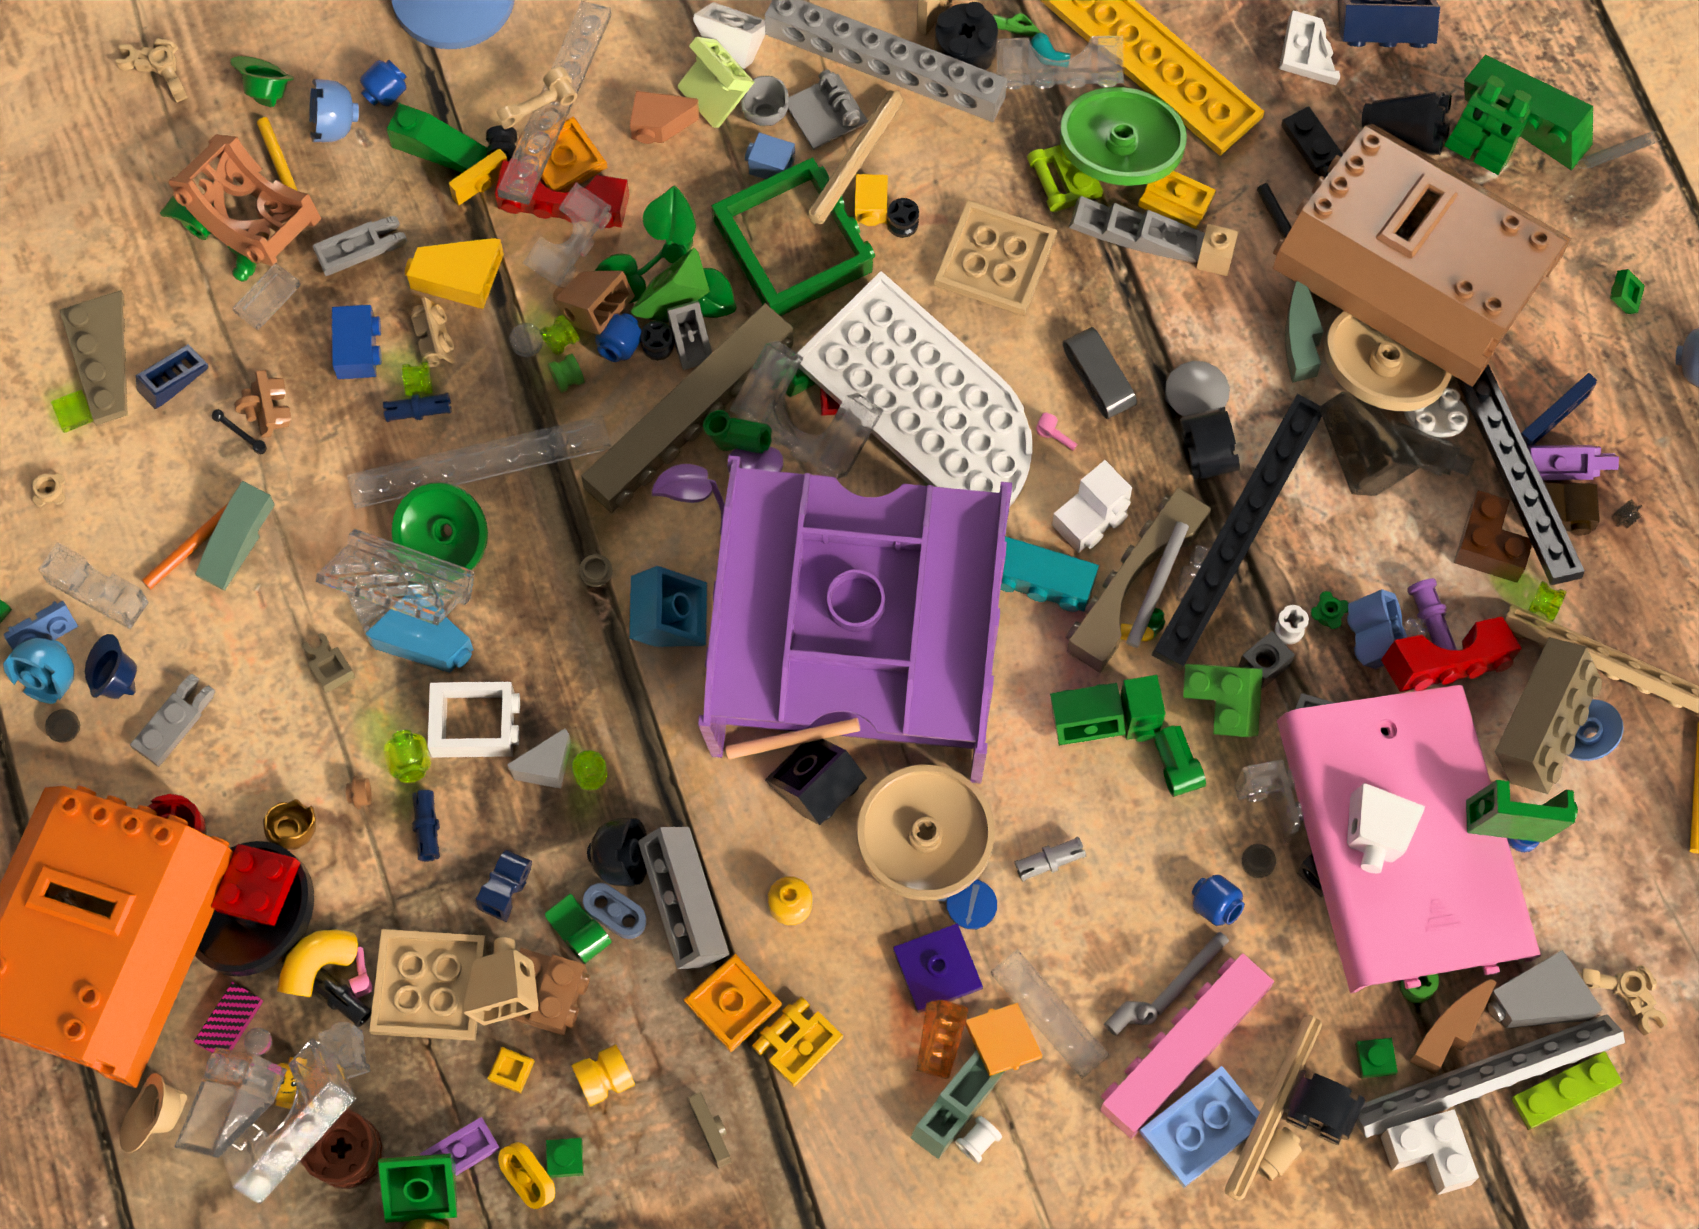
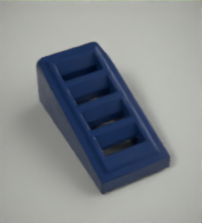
[136,344,208,409]

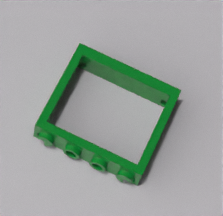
[711,157,875,316]

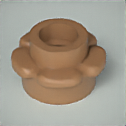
[346,776,372,809]

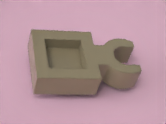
[303,633,355,693]

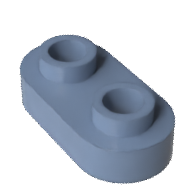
[583,883,646,939]

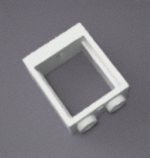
[428,682,520,757]

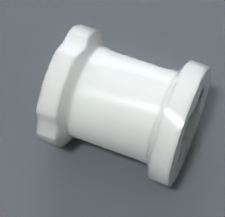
[1274,605,1309,644]
[955,1116,1002,1164]

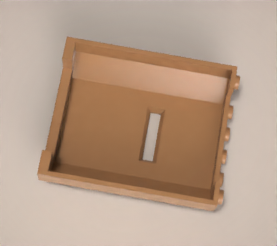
[1273,124,1572,387]

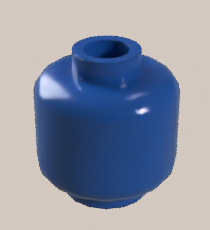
[360,59,407,107]
[595,313,642,362]
[1192,875,1245,926]

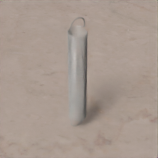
[1577,132,1662,169]

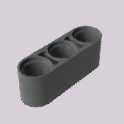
[1063,327,1137,419]

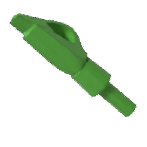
[993,13,1042,37]

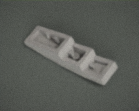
[1069,196,1205,263]

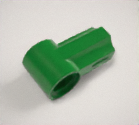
[703,410,772,454]
[1153,725,1206,797]

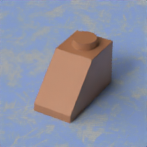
[630,91,699,144]

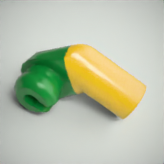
[1120,608,1166,642]

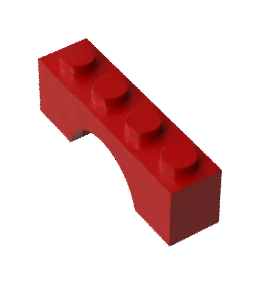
[495,160,630,228]
[1381,616,1522,692]

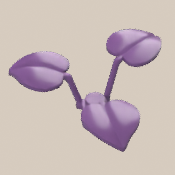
[652,447,783,518]

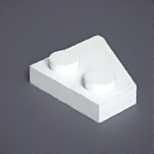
[1279,10,1340,85]

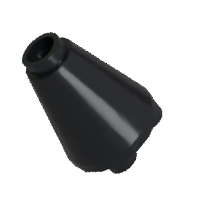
[1361,91,1452,156]

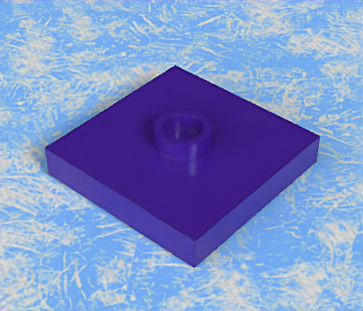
[893,923,983,1013]

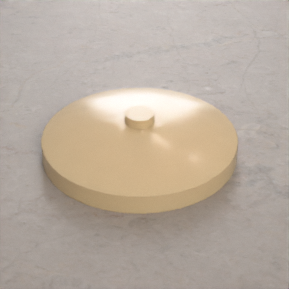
[1324,311,1452,411]
[857,765,995,901]

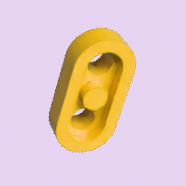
[498,1142,555,1209]

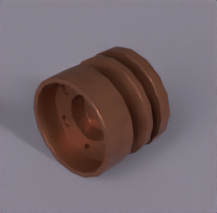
[298,1107,384,1189]

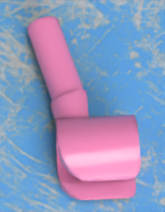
[1036,413,1078,451]
[348,947,373,998]

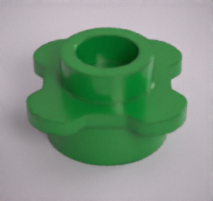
[1311,591,1349,629]

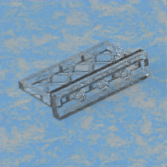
[316,529,475,626]

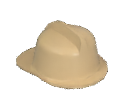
[119,1073,187,1153]

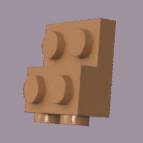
[509,948,590,1036]

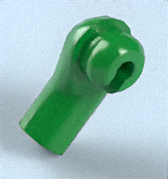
[227,246,257,282]

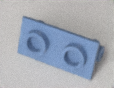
[4,601,79,650]

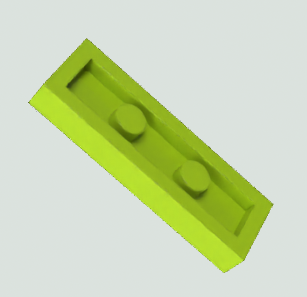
[1511,1051,1623,1131]

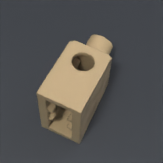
[463,937,538,1025]

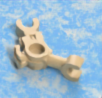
[116,38,188,103]
[1578,965,1668,1036]

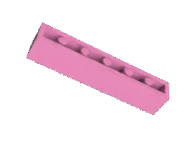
[1100,953,1274,1139]

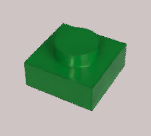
[1610,269,1645,314]
[1355,1038,1398,1079]
[546,1138,584,1178]

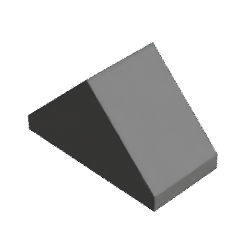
[667,300,712,370]
[507,728,571,789]

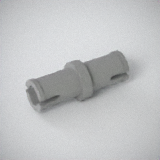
[1014,837,1086,882]

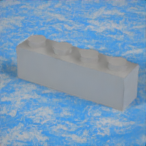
[638,827,729,969]

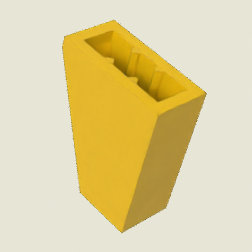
[405,238,504,309]

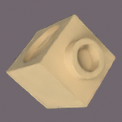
[1196,224,1239,276]

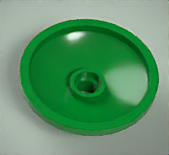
[392,483,488,582]

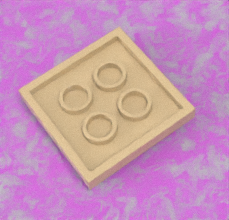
[934,200,1057,316]
[369,929,486,1041]

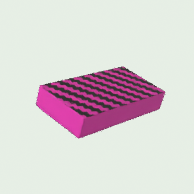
[193,982,263,1061]

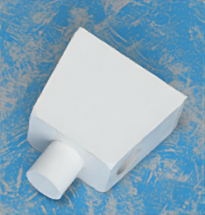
[1347,783,1425,874]

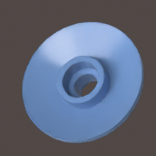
[1567,699,1624,761]

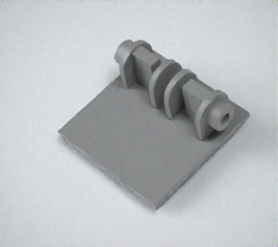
[788,69,868,150]

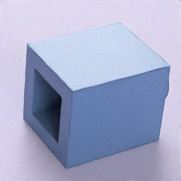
[745,133,795,179]

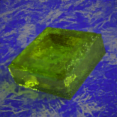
[51,390,94,433]

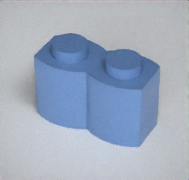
[1347,589,1407,669]

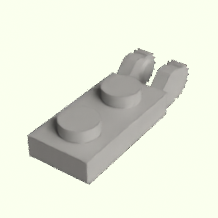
[313,216,407,276]
[130,674,215,767]

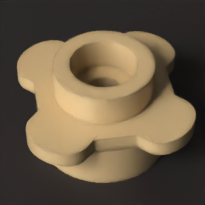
[32,474,66,507]

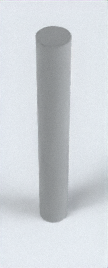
[1151,932,1229,1015]

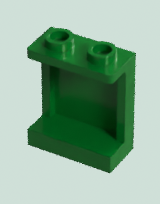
[1466,780,1578,842]

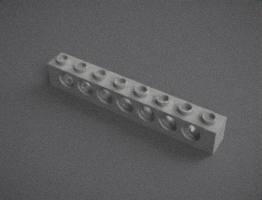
[765,0,1007,122]

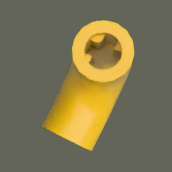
[277,929,358,997]

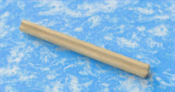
[807,90,904,224]
[1225,1015,1322,1201]

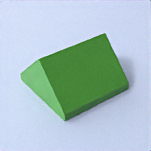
[630,248,710,323]

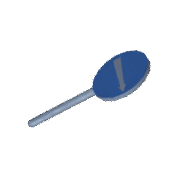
[938,880,997,930]

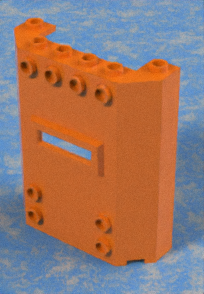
[0,785,234,1088]

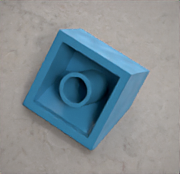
[629,566,707,647]

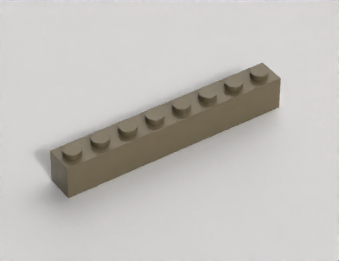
[581,303,794,513]

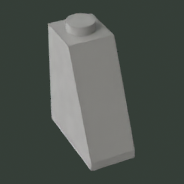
[1487,950,1602,1028]

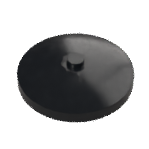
[195,841,314,977]

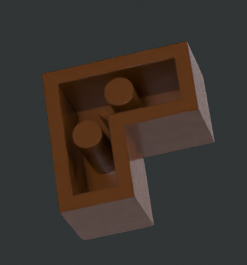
[1454,490,1532,583]

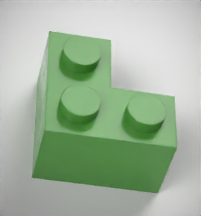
[1183,664,1263,737]

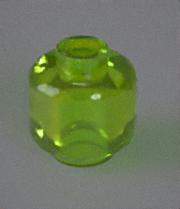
[383,730,432,783]

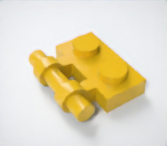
[752,997,843,1087]

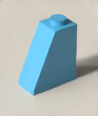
[365,588,474,673]

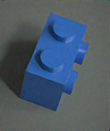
[332,305,382,379]

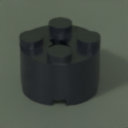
[935,1,998,70]
[1180,406,1240,479]
[1283,1070,1366,1145]

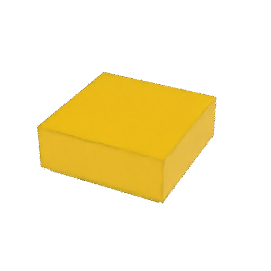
[487,1047,535,1094]

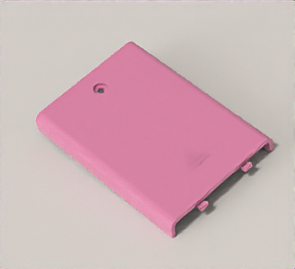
[1277,685,1541,993]

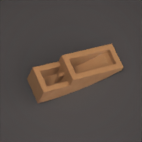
[1409,979,1497,1075]

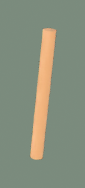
[726,718,860,759]

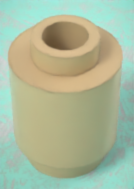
[1257,1127,1302,1181]

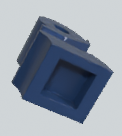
[476,849,532,922]

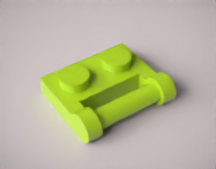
[1027,144,1103,212]

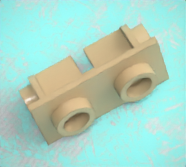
[411,297,455,367]

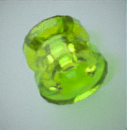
[539,315,579,356]
[402,361,433,396]
[1528,581,1567,622]
[572,750,608,791]

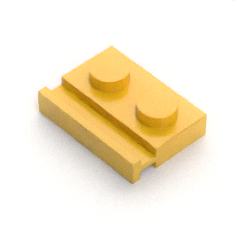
[1138,171,1216,229]

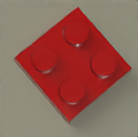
[211,844,301,926]

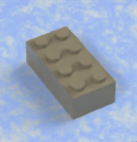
[1495,637,1602,794]

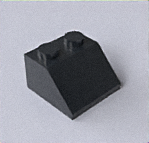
[765,739,867,825]

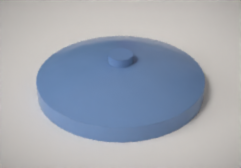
[391,0,515,49]

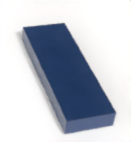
[1521,373,1597,446]

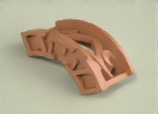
[168,134,321,266]

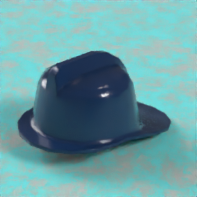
[84,634,137,699]

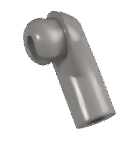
[1104,1001,1157,1036]

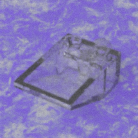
[175,1027,287,1158]

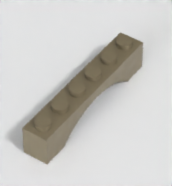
[1066,488,1211,673]

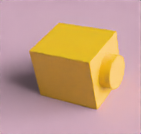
[855,174,888,226]

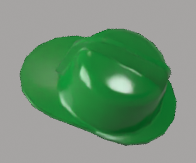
[230,56,294,107]

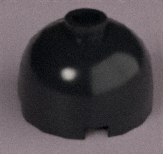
[587,818,647,887]

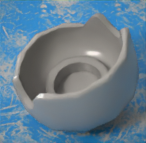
[741,76,789,126]

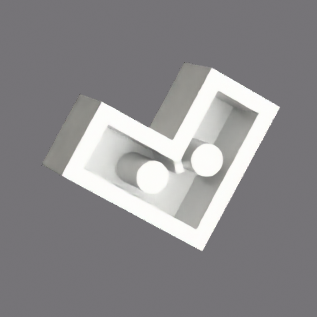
[1052,460,1132,553]
[1381,1109,1479,1195]

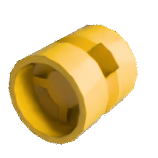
[571,1044,635,1107]

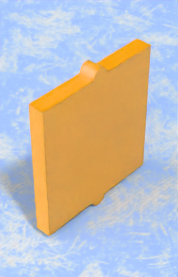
[965,1003,1042,1076]

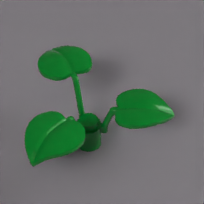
[595,185,737,318]

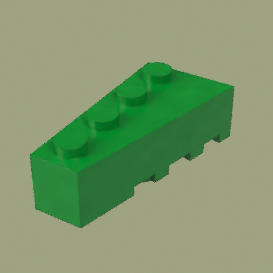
[1464,54,1593,171]

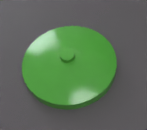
[1059,87,1187,186]

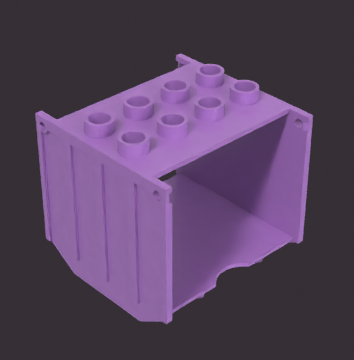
[698,456,1012,784]

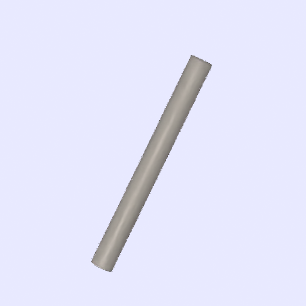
[1126,521,1189,648]

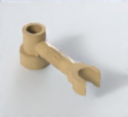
[497,67,577,129]

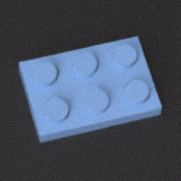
[1139,1066,1260,1188]

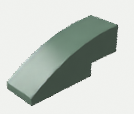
[1285,281,1324,383]
[196,481,275,591]
[910,1050,1006,1159]

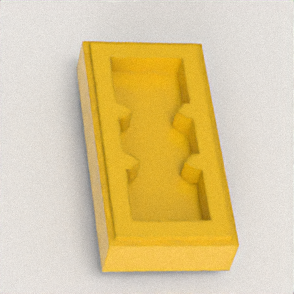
[449,149,508,206]

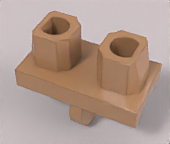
[234,370,291,438]

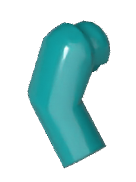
[1030,33,1071,69]

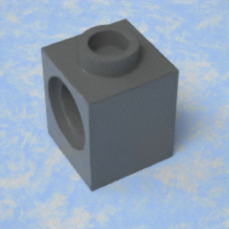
[1238,631,1295,690]

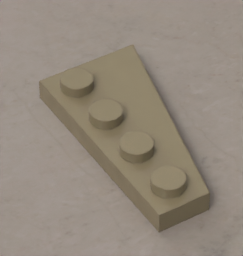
[59,290,128,426]

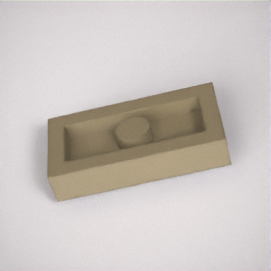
[688,1092,731,1169]

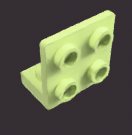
[678,37,755,128]

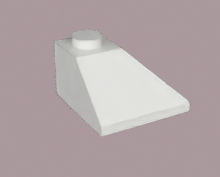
[693,2,766,69]

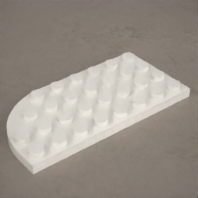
[792,271,1032,507]

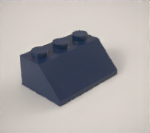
[1338,0,1440,48]

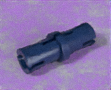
[383,393,452,422]
[412,790,440,862]

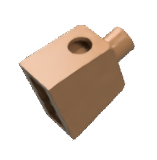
[553,271,635,335]

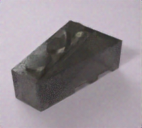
[1319,391,1424,496]

